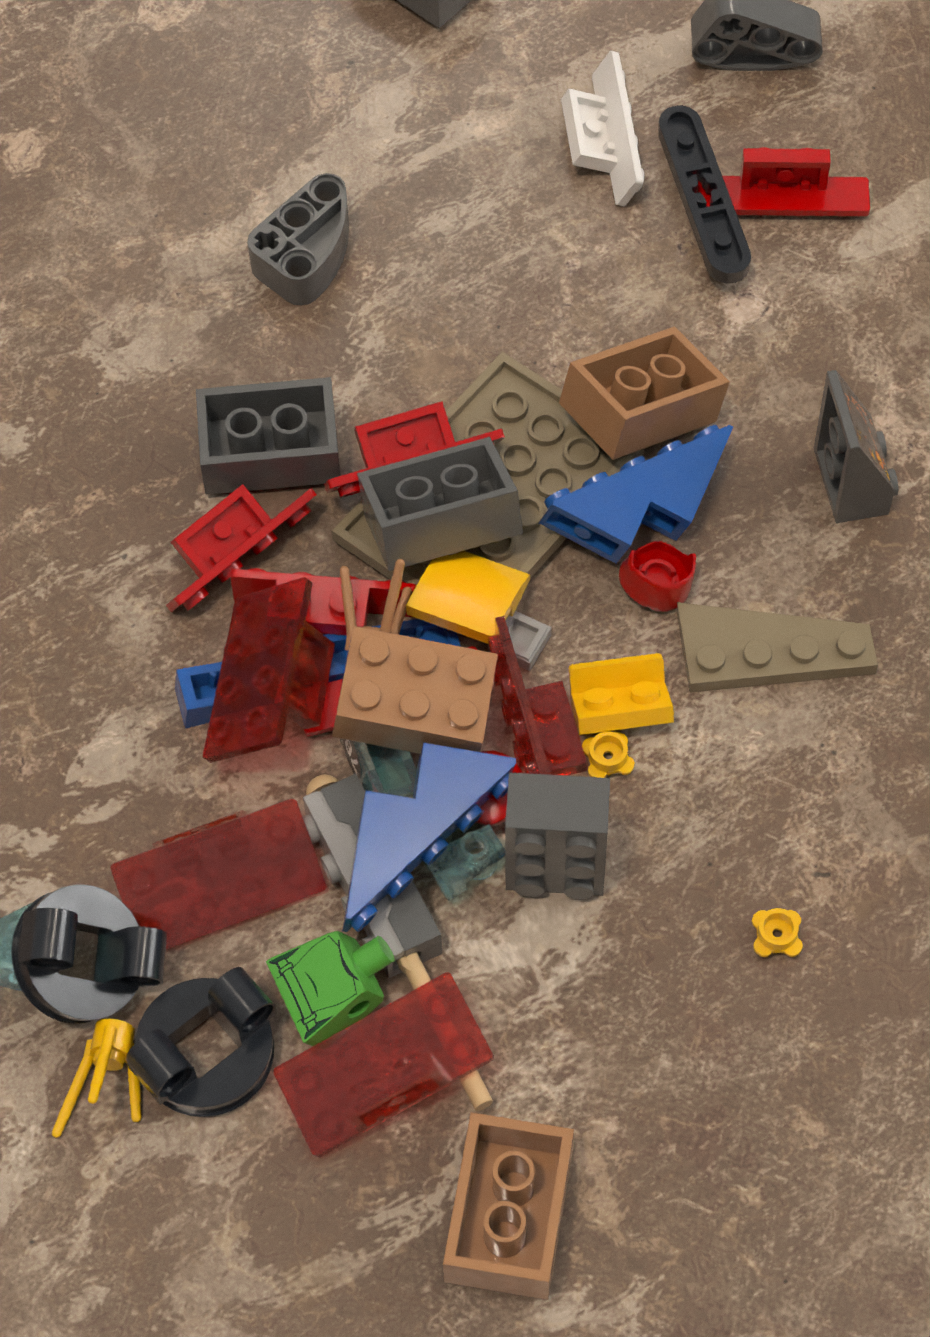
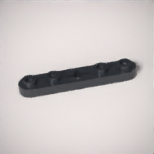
[658,105,751,284]

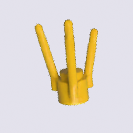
[52,1019,141,1138]

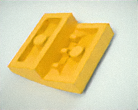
[406,551,530,646]

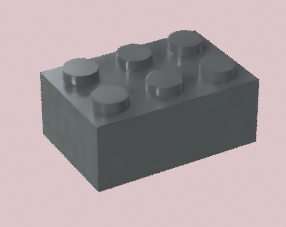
[196,377,340,495]
[357,437,523,571]
[505,772,610,899]

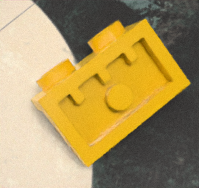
[568,653,674,735]

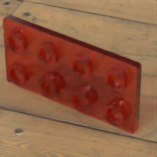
[203,577,335,763]
[488,616,587,776]
[110,798,327,949]
[273,972,494,1158]

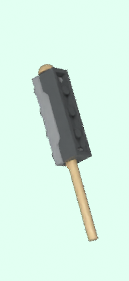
[300,774,493,1111]

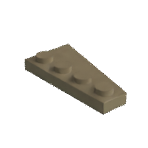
[676,602,878,693]

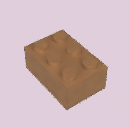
[559,326,730,460]
[332,626,498,754]
[443,1112,574,1300]

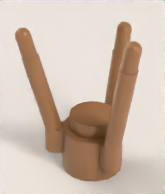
[340,559,412,650]

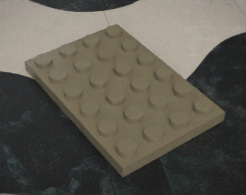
[332,352,644,585]

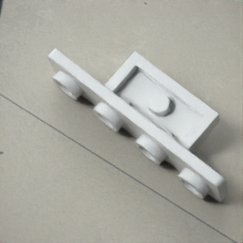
[561,51,644,206]

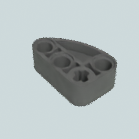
[691,0,823,71]
[247,173,349,306]

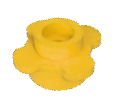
[582,731,635,778]
[752,908,803,957]

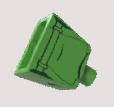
[266,931,395,1051]

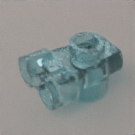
[424,825,505,901]

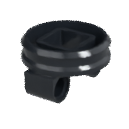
[11,885,167,1024]
[126,967,277,1117]

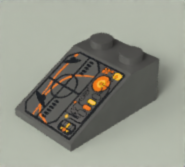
[814,370,899,523]

